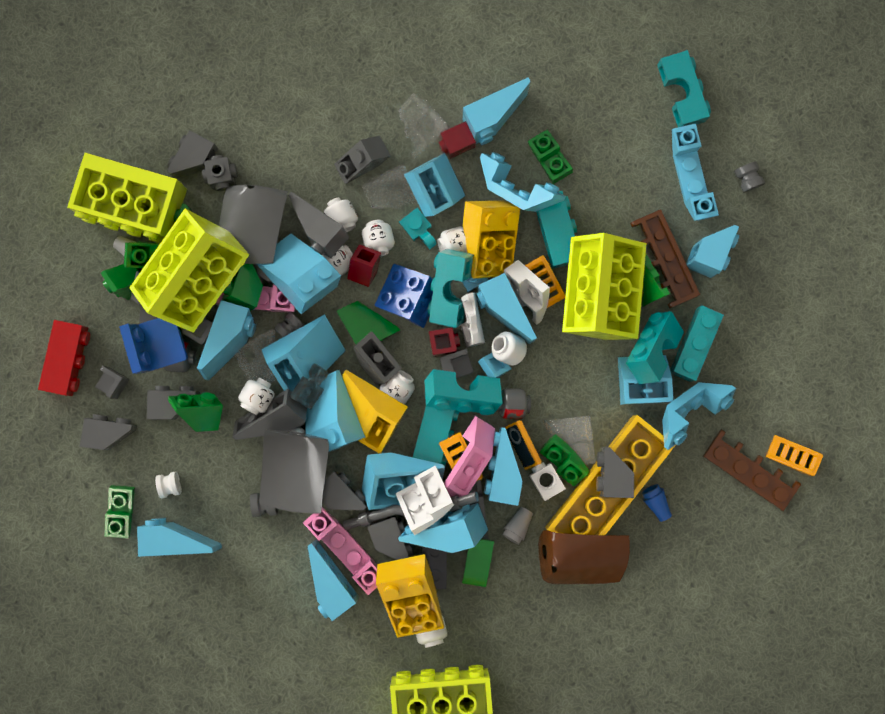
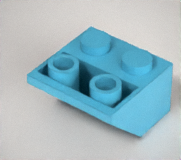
[404,153,465,217]
[686,225,739,278]
[618,355,673,405]

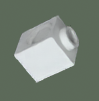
[529,462,566,501]

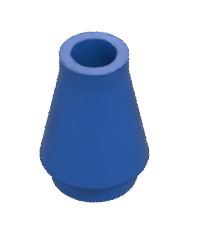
[642,484,672,522]

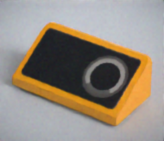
[505,420,542,470]

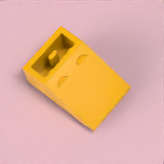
[463,200,520,278]
[342,370,408,454]
[376,554,444,638]

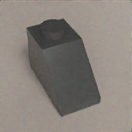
[353,331,402,384]

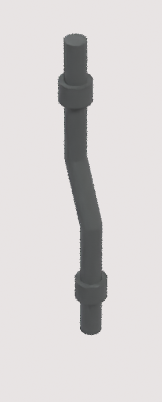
[343,492,479,530]

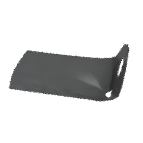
[219,185,288,264]
[259,429,329,513]

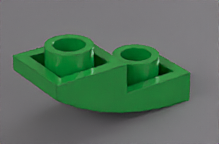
[528,129,573,184]
[539,434,589,486]
[104,485,135,538]
[462,538,494,587]

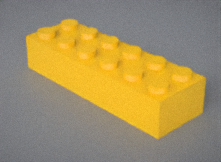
[545,415,676,535]

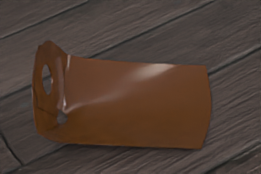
[538,530,630,584]

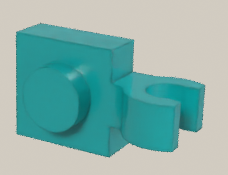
[399,208,437,250]

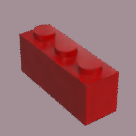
[38,320,90,396]

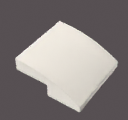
[395,466,454,535]

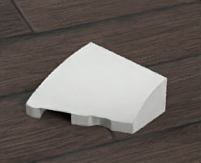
[504,260,550,325]
[461,293,485,348]

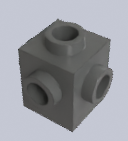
[202,155,238,191]

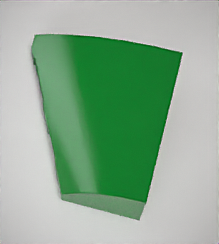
[641,254,670,307]
[337,301,400,344]

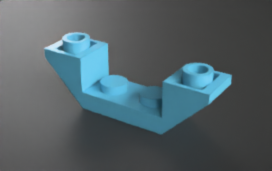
[672,124,719,221]
[480,152,566,212]
[662,382,736,450]

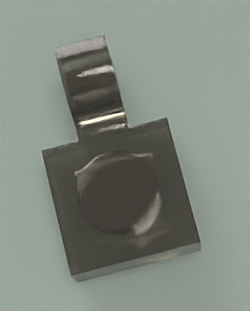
[290,363,329,409]

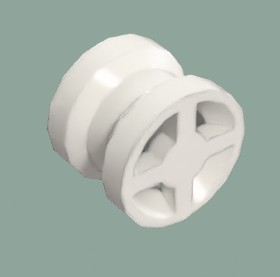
[155,471,182,499]

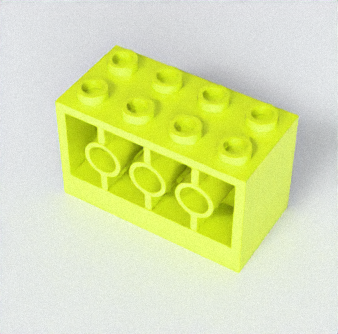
[67,153,187,243]
[129,209,249,333]
[562,233,647,340]
[390,665,493,714]

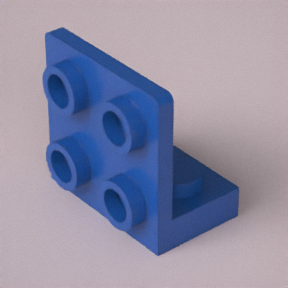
[375,264,433,328]
[119,318,188,374]

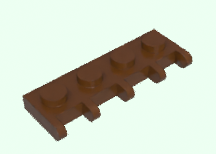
[630,209,700,309]
[703,429,801,511]

